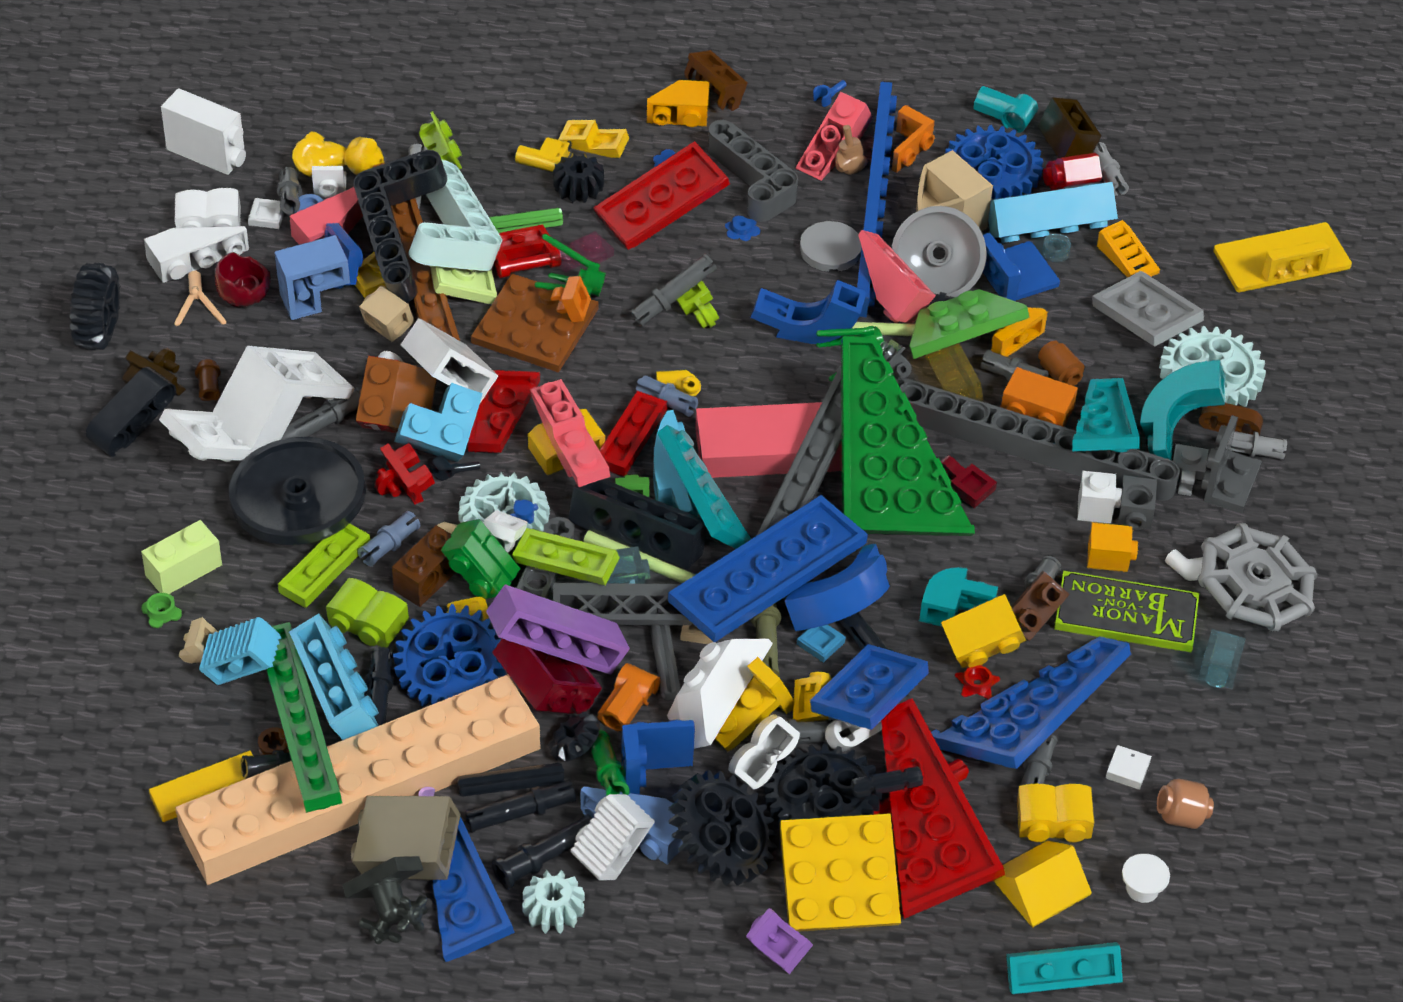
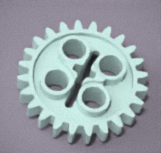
[1159,326,1266,410]

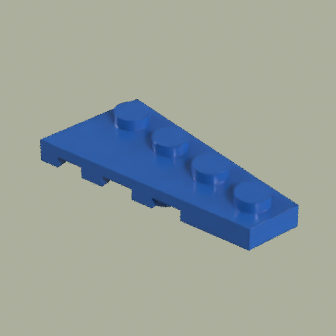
[433,817,515,962]

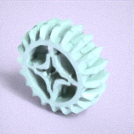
[458,472,550,553]

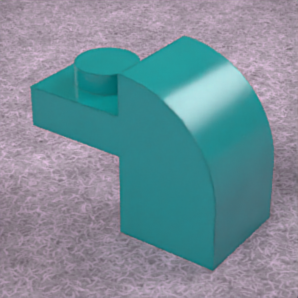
[919,567,998,627]

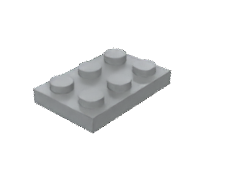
[1092,271,1204,347]

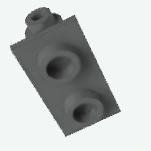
[880,339,912,379]

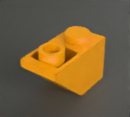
[647,80,709,127]

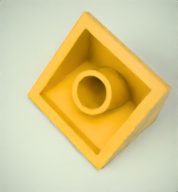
[993,840,1092,928]

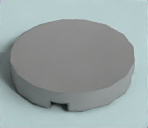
[800,221,862,272]

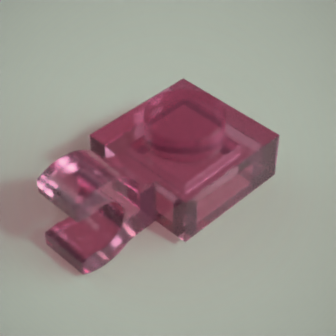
[558,231,614,273]

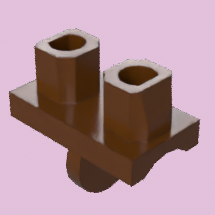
[1012,571,1070,641]

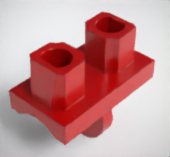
[375,443,435,505]

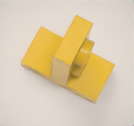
[715,656,794,752]

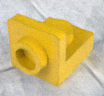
[793,672,832,722]

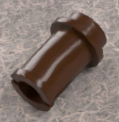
[195,359,221,401]

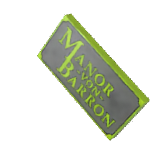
[1054,571,1199,652]

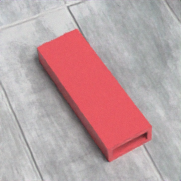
[695,402,842,478]

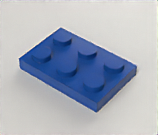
[810,644,929,730]

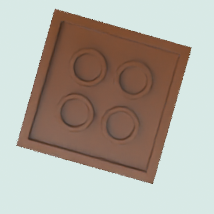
[471,274,599,373]

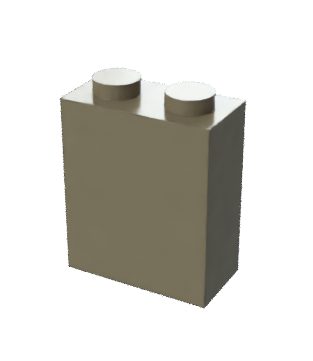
[351,796,461,880]

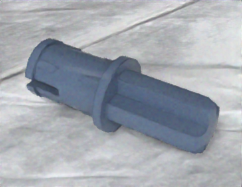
[636,375,698,417]

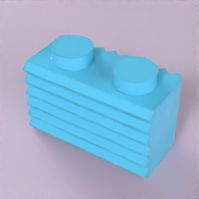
[199,617,281,685]

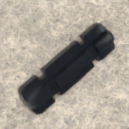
[851,766,923,798]

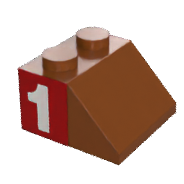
[356,356,438,433]

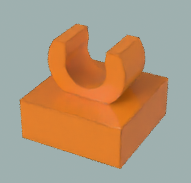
[551,276,591,322]

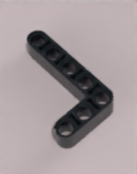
[353,150,448,303]

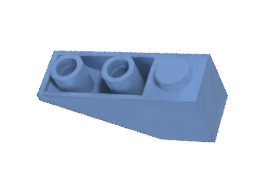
[581,787,683,865]

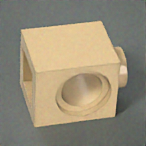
[359,285,415,342]

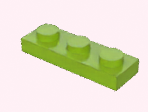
[278,524,370,608]
[512,528,620,586]

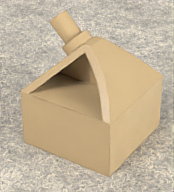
[916,150,993,231]

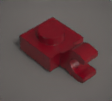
[941,455,997,508]

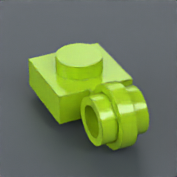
[676,281,720,329]

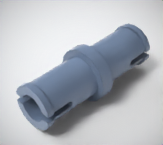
[358,511,420,566]

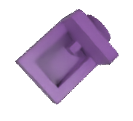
[746,908,813,974]

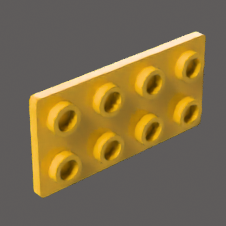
[1214,222,1352,292]

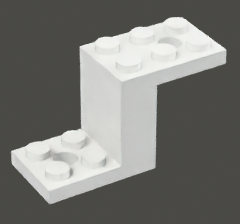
[159,346,355,462]

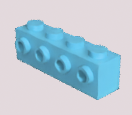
[988,182,1118,243]
[289,613,379,740]

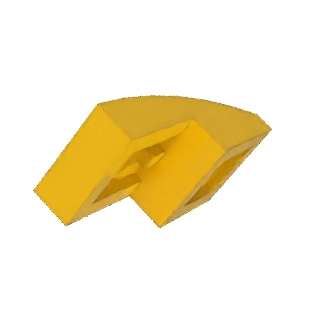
[558,120,629,158]

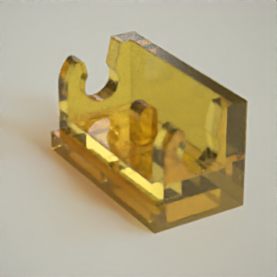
[924,343,984,402]

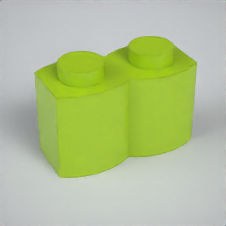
[326,578,409,648]

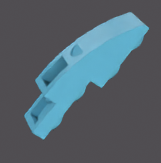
[653,410,698,517]

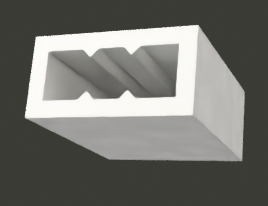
[161,88,246,175]
[401,318,498,403]

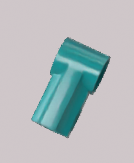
[973,86,1038,133]

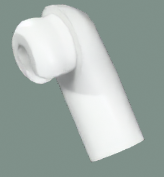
[1165,549,1218,581]

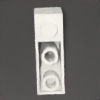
[144,226,249,283]

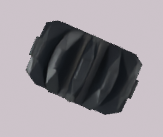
[553,153,604,204]

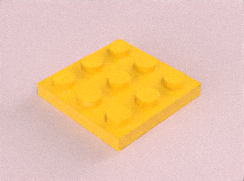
[780,814,901,932]

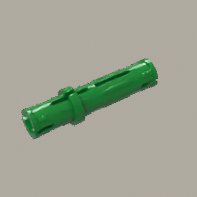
[590,730,629,796]

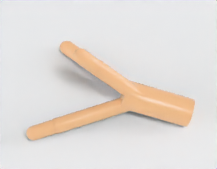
[174,271,227,326]

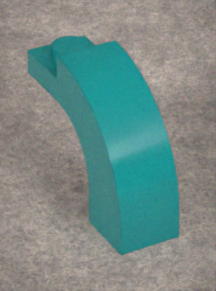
[1140,360,1225,461]

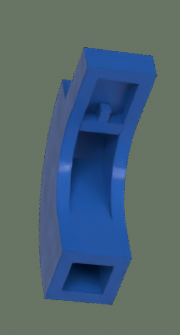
[750,280,867,344]
[785,544,890,631]

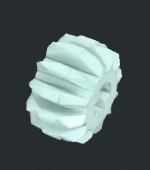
[522,869,585,934]

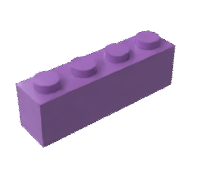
[486,584,630,675]

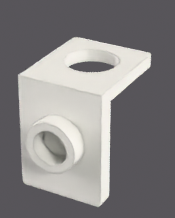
[312,166,347,199]

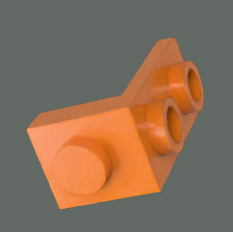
[892,105,935,173]

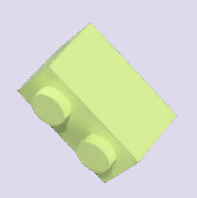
[141,520,222,594]

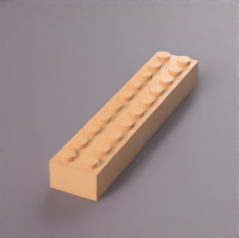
[175,674,540,885]

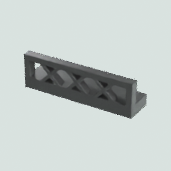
[553,583,692,625]

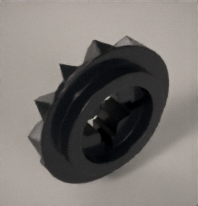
[548,712,600,762]

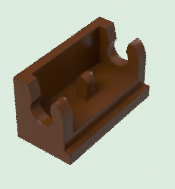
[684,50,748,111]

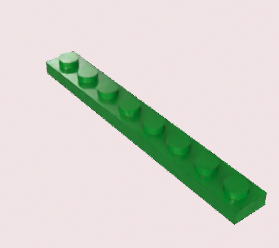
[266,622,343,813]

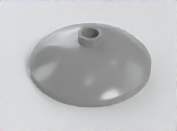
[892,206,986,297]

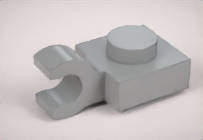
[1173,444,1208,496]

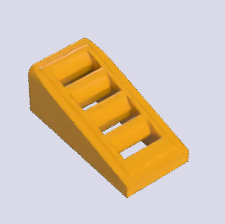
[1097,220,1160,277]

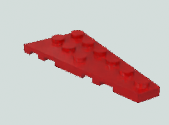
[881,698,1005,919]

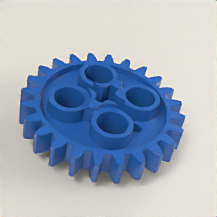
[945,125,1043,200]
[393,604,506,707]

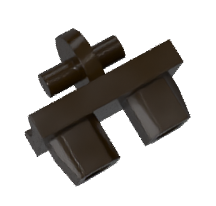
[122,348,186,396]

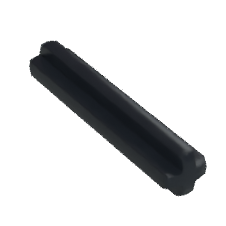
[457,763,565,797]

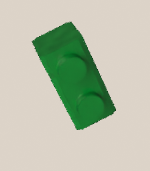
[441,519,521,599]

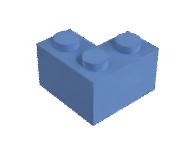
[274,235,350,320]

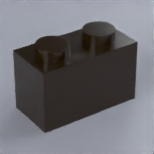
[1038,97,1102,158]

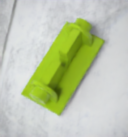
[419,111,462,169]

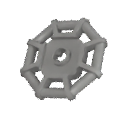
[1197,523,1317,631]

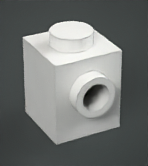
[1077,471,1122,523]

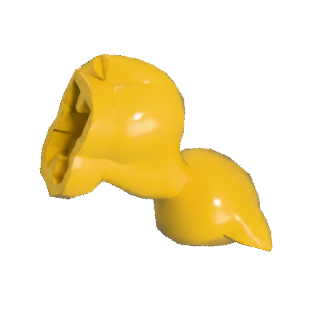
[292,131,384,177]

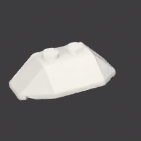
[667,639,773,749]

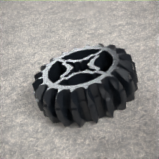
[69,262,121,350]

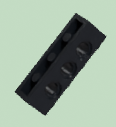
[569,479,707,570]

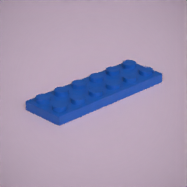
[668,495,868,642]

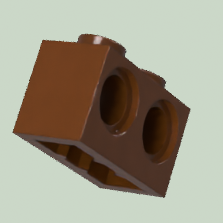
[392,525,456,607]

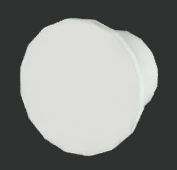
[1122,854,1170,903]

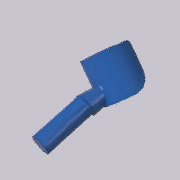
[813,80,847,107]

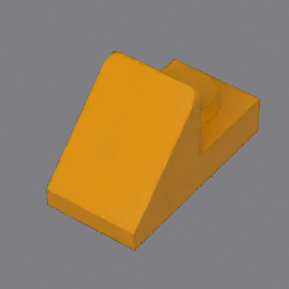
[991,307,1048,357]

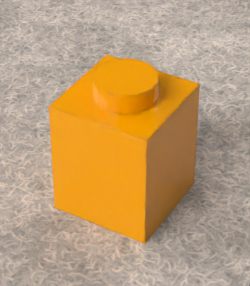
[1087,522,1138,572]

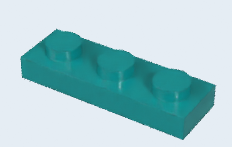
[1006,942,1123,994]

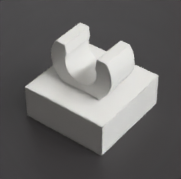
[484,510,528,553]

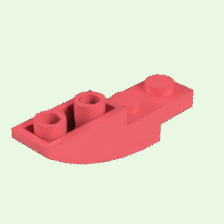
[530,379,610,487]

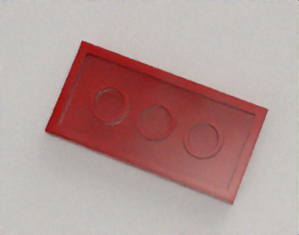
[593,141,730,250]

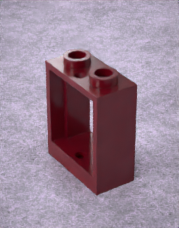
[492,639,602,714]

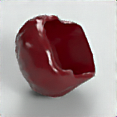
[215,252,271,307]

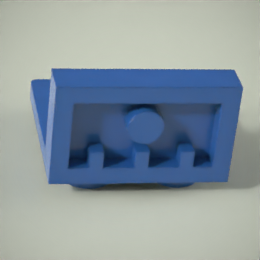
[983,233,1060,301]
[621,720,695,795]

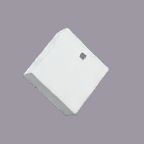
[248,198,284,229]
[1106,745,1152,790]

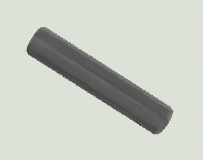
[649,613,681,700]

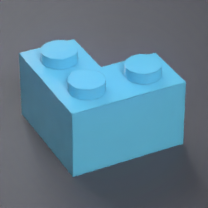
[394,383,483,462]

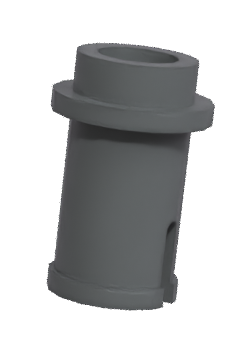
[1025,556,1061,590]

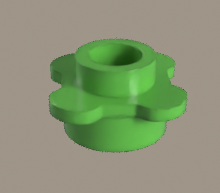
[141,593,182,628]

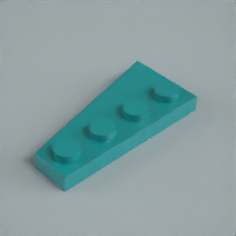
[1072,378,1140,452]
[657,425,751,549]

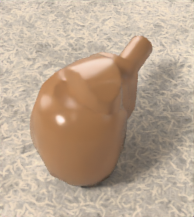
[835,125,868,175]

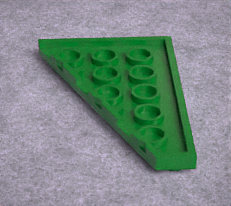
[841,336,975,536]

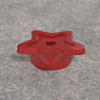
[955,665,1000,699]

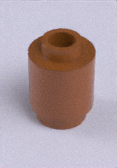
[1038,341,1085,386]

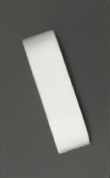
[825,719,882,752]

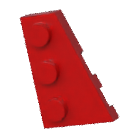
[468,370,540,453]

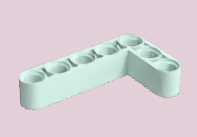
[408,160,502,271]

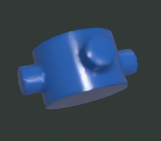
[510,500,538,524]

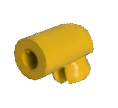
[656,370,701,396]

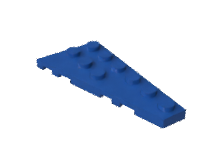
[931,637,1131,769]

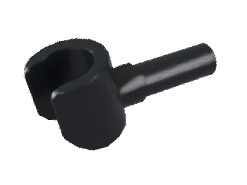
[431,456,480,481]

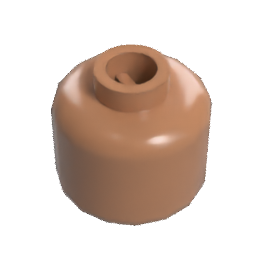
[1157,779,1214,829]

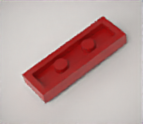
[599,391,667,477]

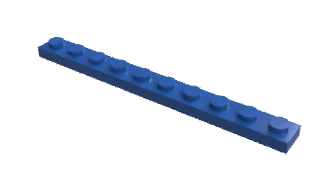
[857,82,897,318]

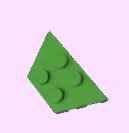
[910,289,1030,359]

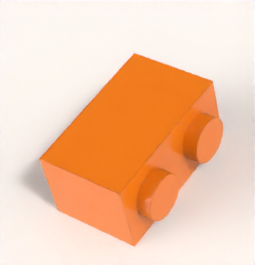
[1001,367,1078,427]

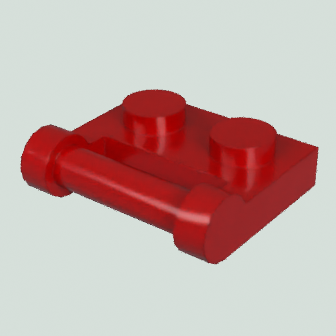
[494,224,562,278]

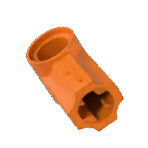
[598,663,660,732]

